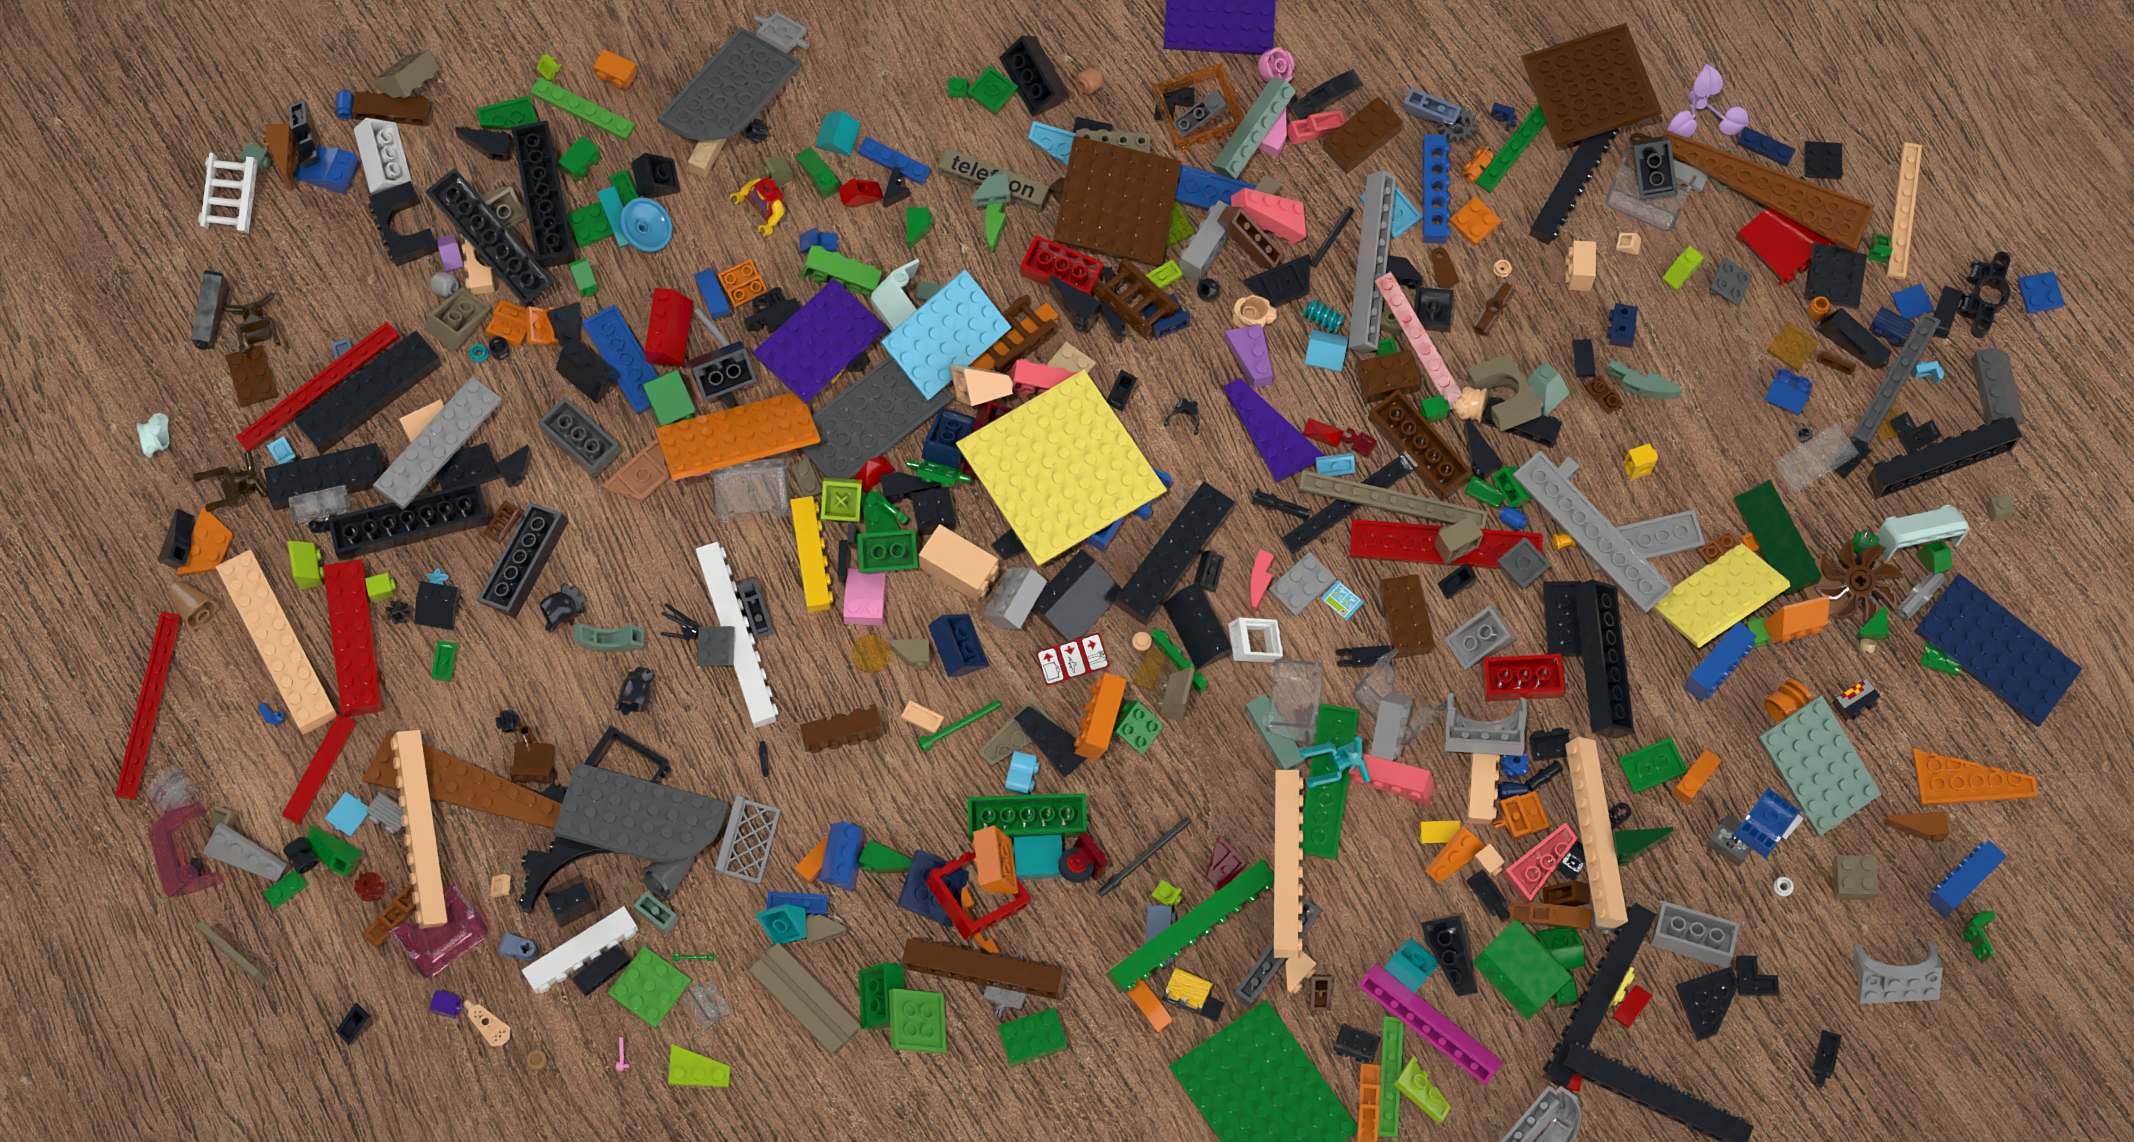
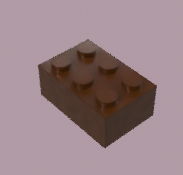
[1354,349,1421,404]

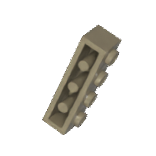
[1075,128,1150,153]

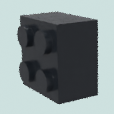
[1414,287,1454,332]
[911,487,956,537]

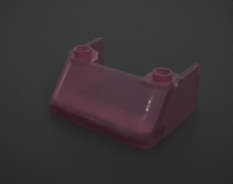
[149,801,225,898]

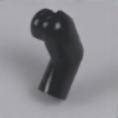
[308,512,335,533]

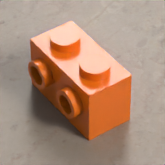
[593,49,637,90]

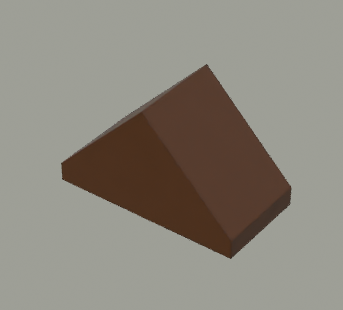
[1309,975,1332,1011]

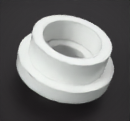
[1773,877,1794,897]

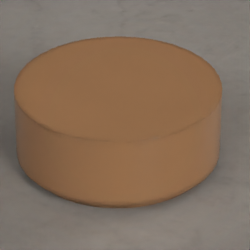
[526,1050,547,1071]

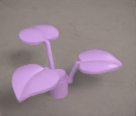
[1666,64,1749,138]

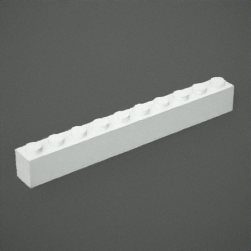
[696,542,778,729]

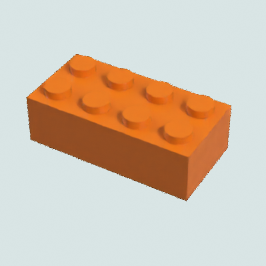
[1074,672,1127,761]

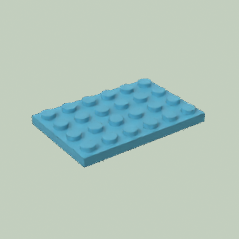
[880,269,1012,400]

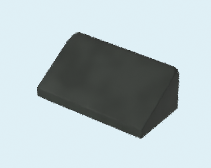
[1194,550,1225,592]

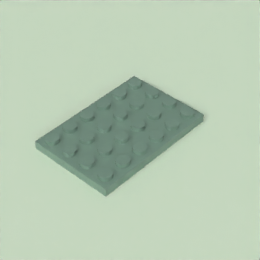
[1757,695,1882,836]

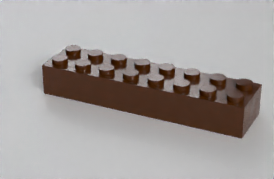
[902,937,1066,1001]

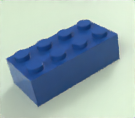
[1683,621,1756,702]
[1927,840,2007,919]

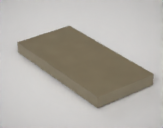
[196,921,267,985]

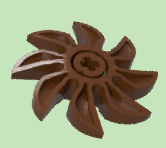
[1814,539,1903,625]

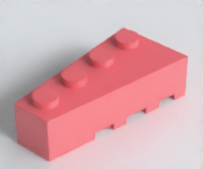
[1231,188,1306,245]
[1008,359,1090,396]
[1349,753,1435,806]
[1501,822,1578,903]

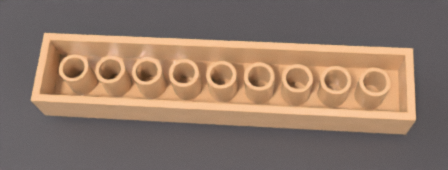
[216,549,337,735]

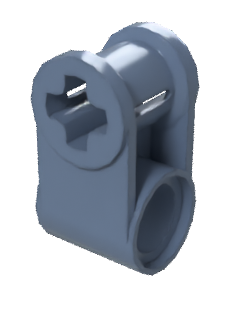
[497,933,538,962]

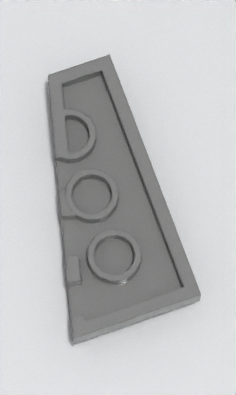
[202,822,287,882]

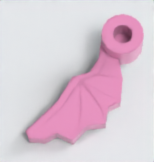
[616,1037,629,1071]

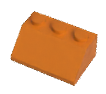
[1763,596,1830,643]
[972,825,1018,894]

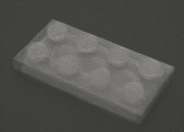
[1773,423,1859,495]

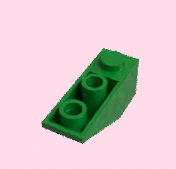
[306,825,362,877]

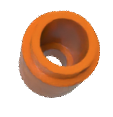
[1808,297,1830,321]

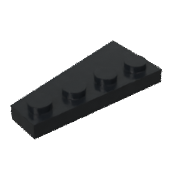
[1013,706,1087,778]

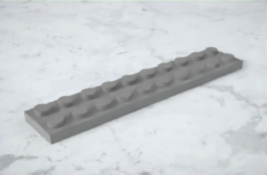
[1512,450,1673,614]

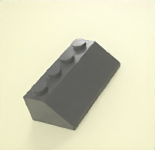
[1971,348,2025,425]

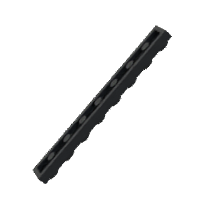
[1281,454,1413,555]

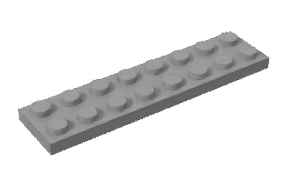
[373,377,502,510]

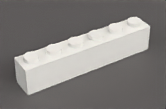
[522,906,638,994]

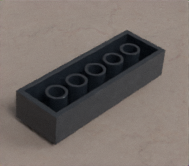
[264,443,385,511]

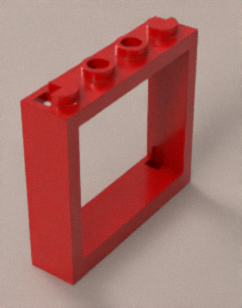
[925,851,1032,940]

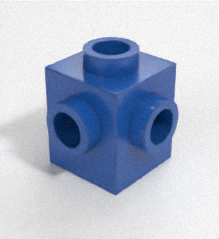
[1500,752,1530,781]

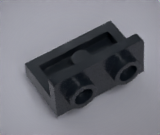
[1333,1024,1380,1064]

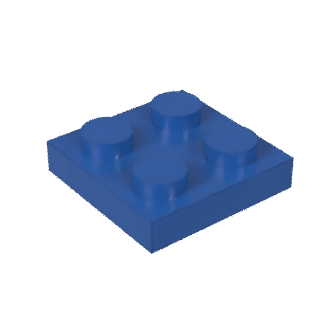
[2017,271,2065,314]

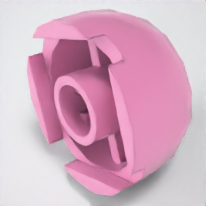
[1258,47,1295,83]

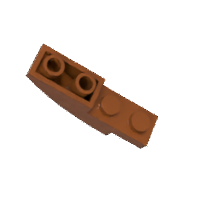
[1510,902,1592,930]

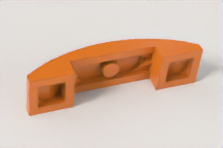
[961,886,1000,955]
[1107,959,1173,1033]

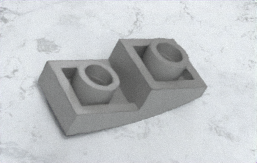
[1673,160,1708,193]

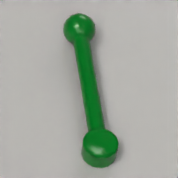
[673,953,714,962]

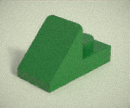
[1868,233,1893,263]

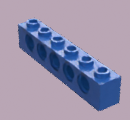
[1422,134,1450,244]

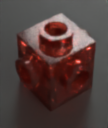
[354,872,384,902]

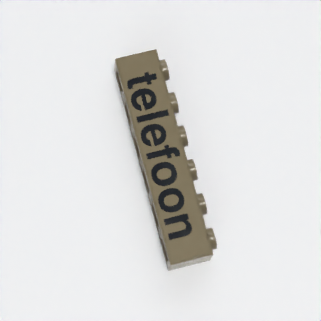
[938,148,1049,213]

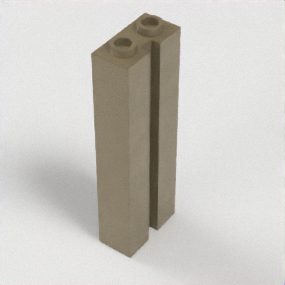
[749,943,861,1058]

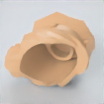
[1232,294,1277,328]
[1453,387,1489,424]

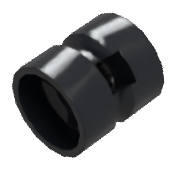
[283,837,320,874]

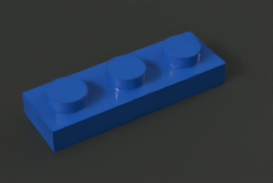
[767,891,828,916]

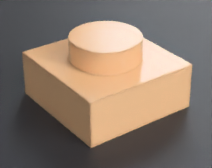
[490,874,511,898]

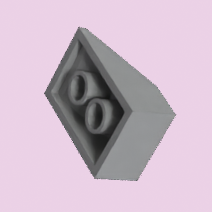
[1444,605,1517,670]

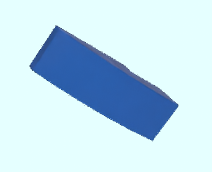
[694,268,730,320]

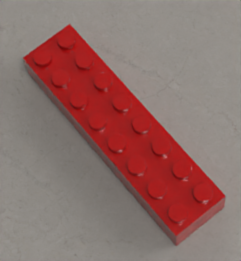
[323,559,383,717]

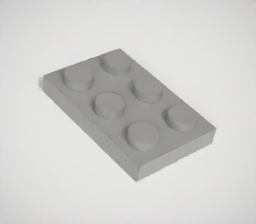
[1268,552,1336,617]

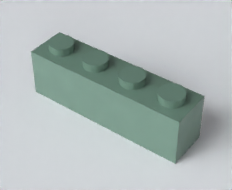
[1244,694,1305,770]

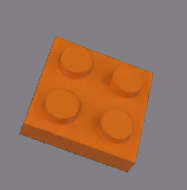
[1449,196,1502,246]

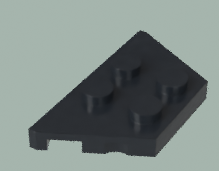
[1243,254,1310,308]

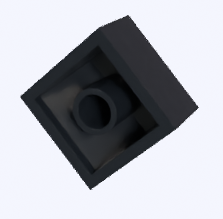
[631,153,680,198]
[414,581,461,631]

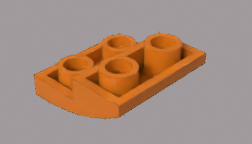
[717,259,768,308]

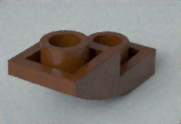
[1584,374,1624,414]

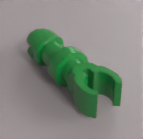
[876,496,909,525]

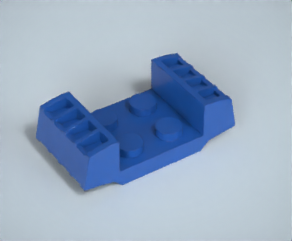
[1733,787,1801,859]

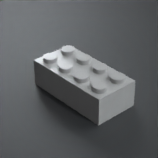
[1178,200,1230,284]
[1650,901,1740,968]

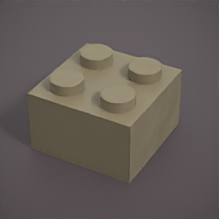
[1434,516,1483,565]
[1832,855,1878,900]

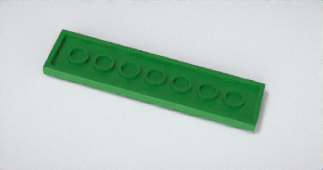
[1299,703,1359,860]

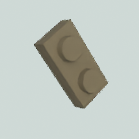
[791,459,822,498]

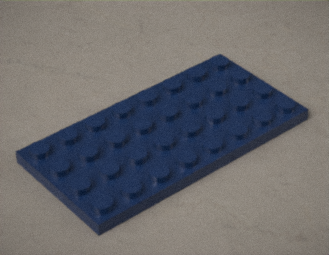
[1914,573,2083,727]

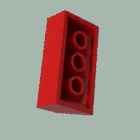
[644,288,693,366]

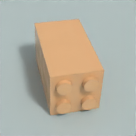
[919,524,999,602]

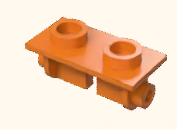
[1459,146,1494,183]

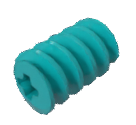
[1302,298,1344,335]

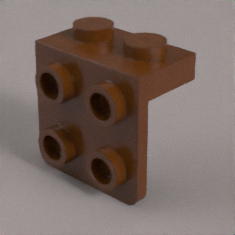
[509,742,555,784]

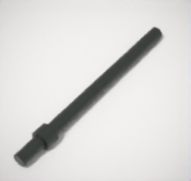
[1097,817,1191,897]

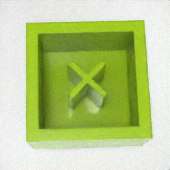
[821,477,862,522]

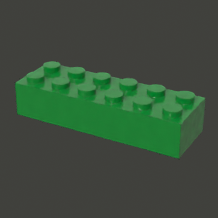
[967,793,1087,841]

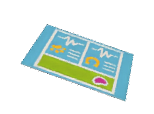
[1321,580,1364,621]

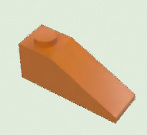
[1672,749,1722,805]

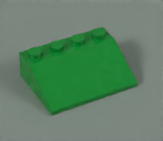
[1472,918,1572,1021]

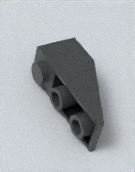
[1172,89,1230,137]

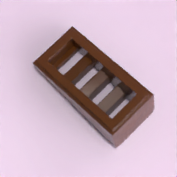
[483,500,522,544]

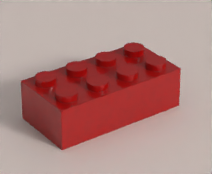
[1020,235,1104,296]
[1481,654,1565,701]

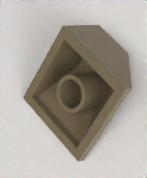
[480,186,528,229]

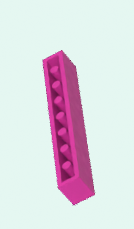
[1358,964,1504,1086]

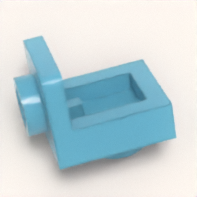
[1912,361,1944,385]
[267,436,296,465]

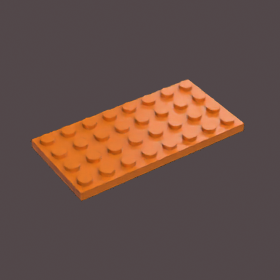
[655,392,821,481]

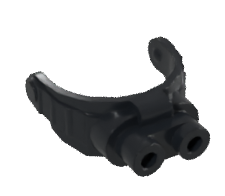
[1164,398,1199,435]

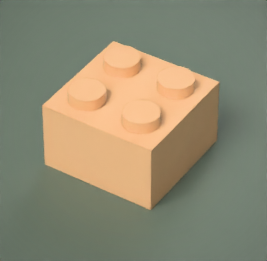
[1565,241,1596,291]

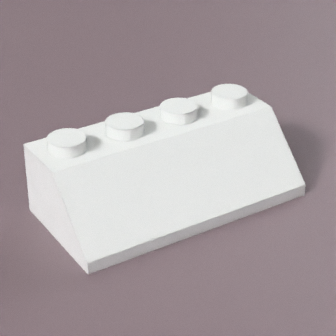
[354,118,412,194]

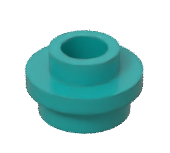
[469,344,488,363]

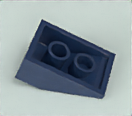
[921,408,975,469]

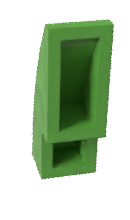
[985,203,1006,254]

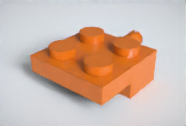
[1492,791,1550,841]

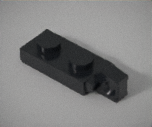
[1466,869,1510,922]
[1812,1030,1842,1088]

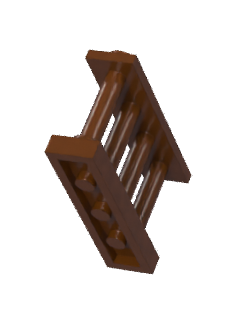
[1092,257,1179,340]
[985,294,1057,374]

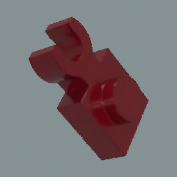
[1341,427,1377,458]

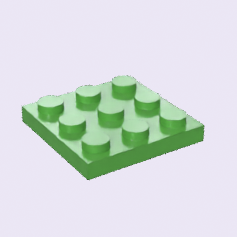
[607,946,692,1029]
[889,988,947,1054]

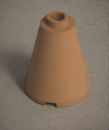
[168,581,219,632]

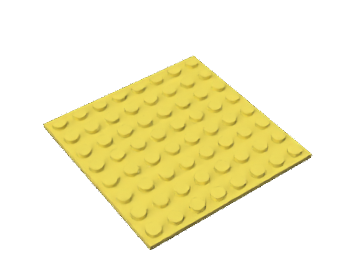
[956,370,1167,566]

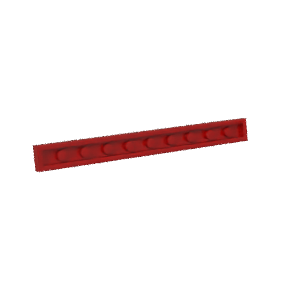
[236,321,400,451]
[115,612,181,801]

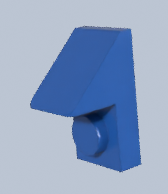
[799,228,837,254]

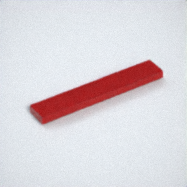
[281,713,356,825]

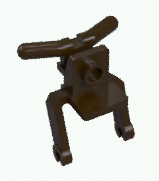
[223,292,281,357]
[193,451,268,512]

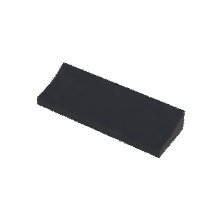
[477,502,569,620]

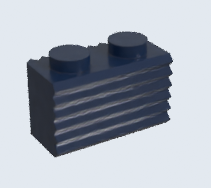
[1869,306,1915,347]

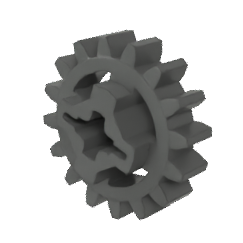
[1437,104,1477,144]

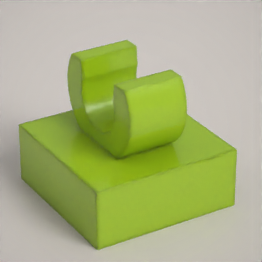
[537,54,562,81]

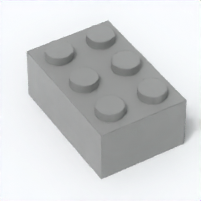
[983,567,1047,629]

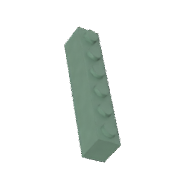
[1212,77,1296,179]

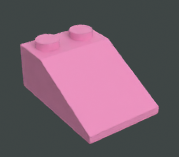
[843,568,886,626]

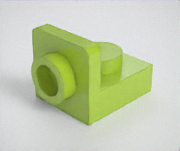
[1151,880,1183,909]

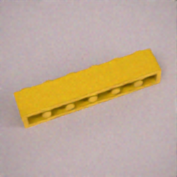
[790,496,833,613]

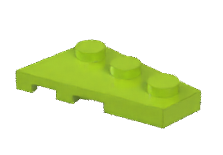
[1393,1055,1451,1124]

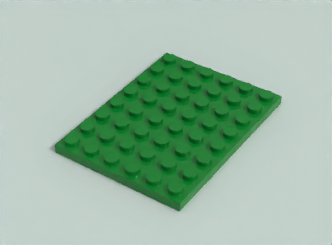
[1168,1000,1358,1142]

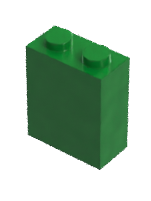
[641,370,696,427]

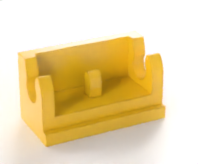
[1419,821,1460,844]

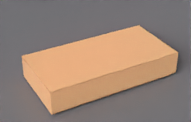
[901,700,944,734]

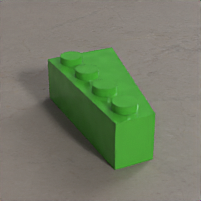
[799,245,882,297]

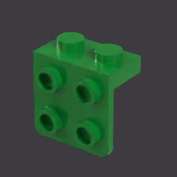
[1111,700,1163,754]
[1962,910,1996,963]

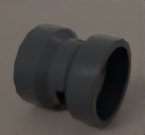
[489,336,510,361]

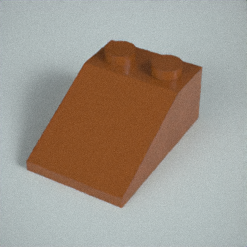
[263,124,295,191]

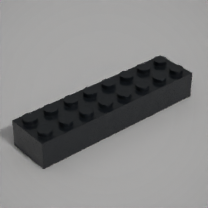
[511,120,576,268]
[426,167,554,308]
[294,330,442,455]
[1867,417,2022,499]
[328,481,489,561]
[1115,481,1235,626]
[1574,579,1634,739]

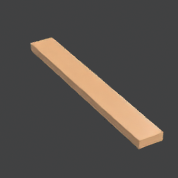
[1886,142,1922,280]

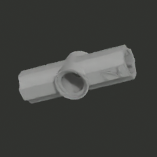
[1896,571,1946,621]

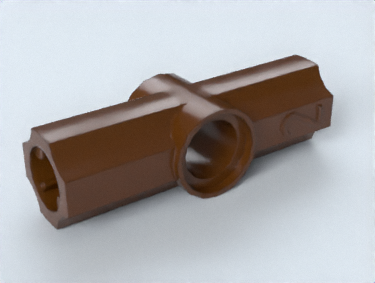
[1473,282,1514,336]

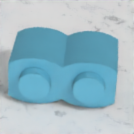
[1005,751,1040,795]

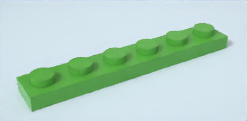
[530,77,635,141]
[1378,1016,1404,1138]

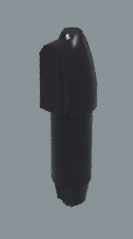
[759,741,769,777]

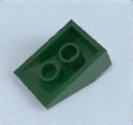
[1612,827,1674,866]

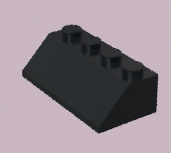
[999,35,1069,117]
[1163,582,1232,671]

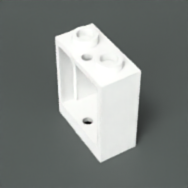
[1228,618,1283,663]

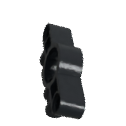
[1957,251,2010,338]

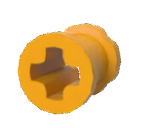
[1552,533,1576,551]

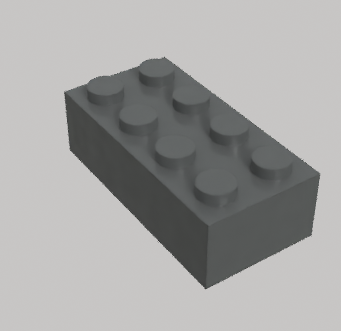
[538,397,621,479]

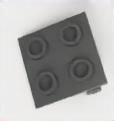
[1709,256,1752,307]

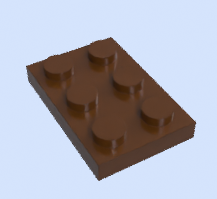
[225,344,278,408]

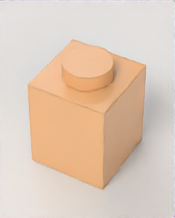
[1473,844,1505,877]

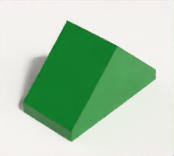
[1855,606,1889,640]

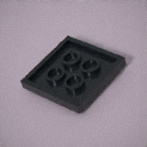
[1804,242,1867,309]

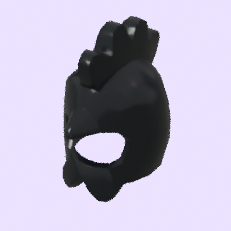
[539,583,585,633]
[615,667,655,715]

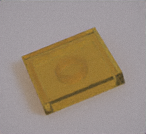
[1767,322,1819,373]

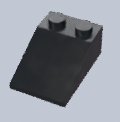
[1631,135,1678,200]
[1049,275,1100,334]

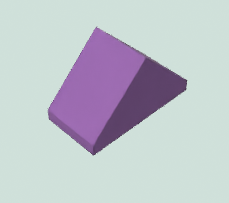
[436,234,464,273]

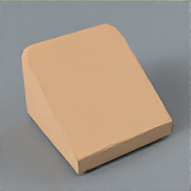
[1616,233,1641,255]

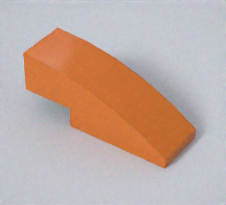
[794,834,829,885]

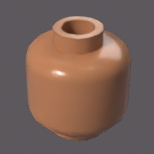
[1076,67,1103,95]

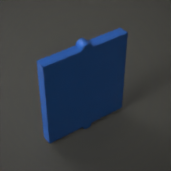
[1891,284,1934,320]

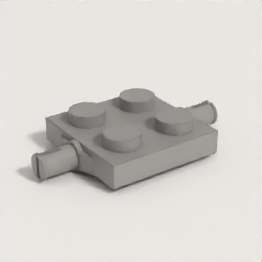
[754,11,810,54]
[983,953,1027,1019]

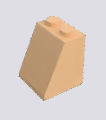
[950,364,1013,406]

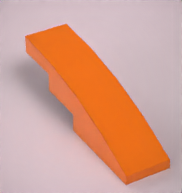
[1357,1064,1381,1142]

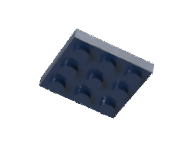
[897,849,969,927]

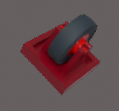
[1058,831,1109,883]

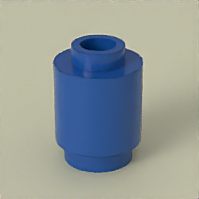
[335,90,354,119]
[1498,506,1528,531]

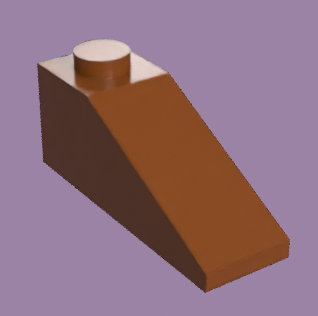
[1883,811,1949,842]

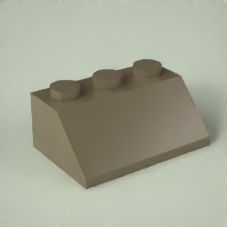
[371,49,440,98]

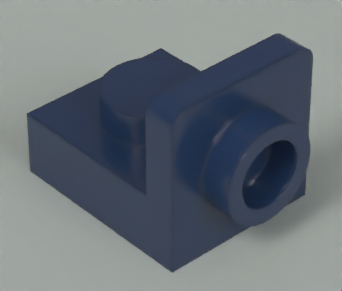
[1490,102,1517,131]

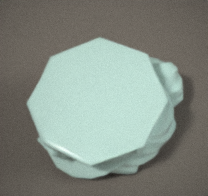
[137,413,170,458]

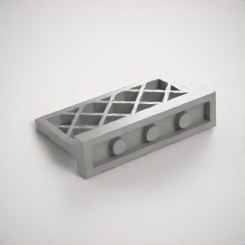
[713,795,781,885]

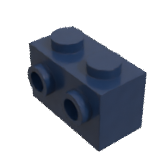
[1606,303,1638,348]

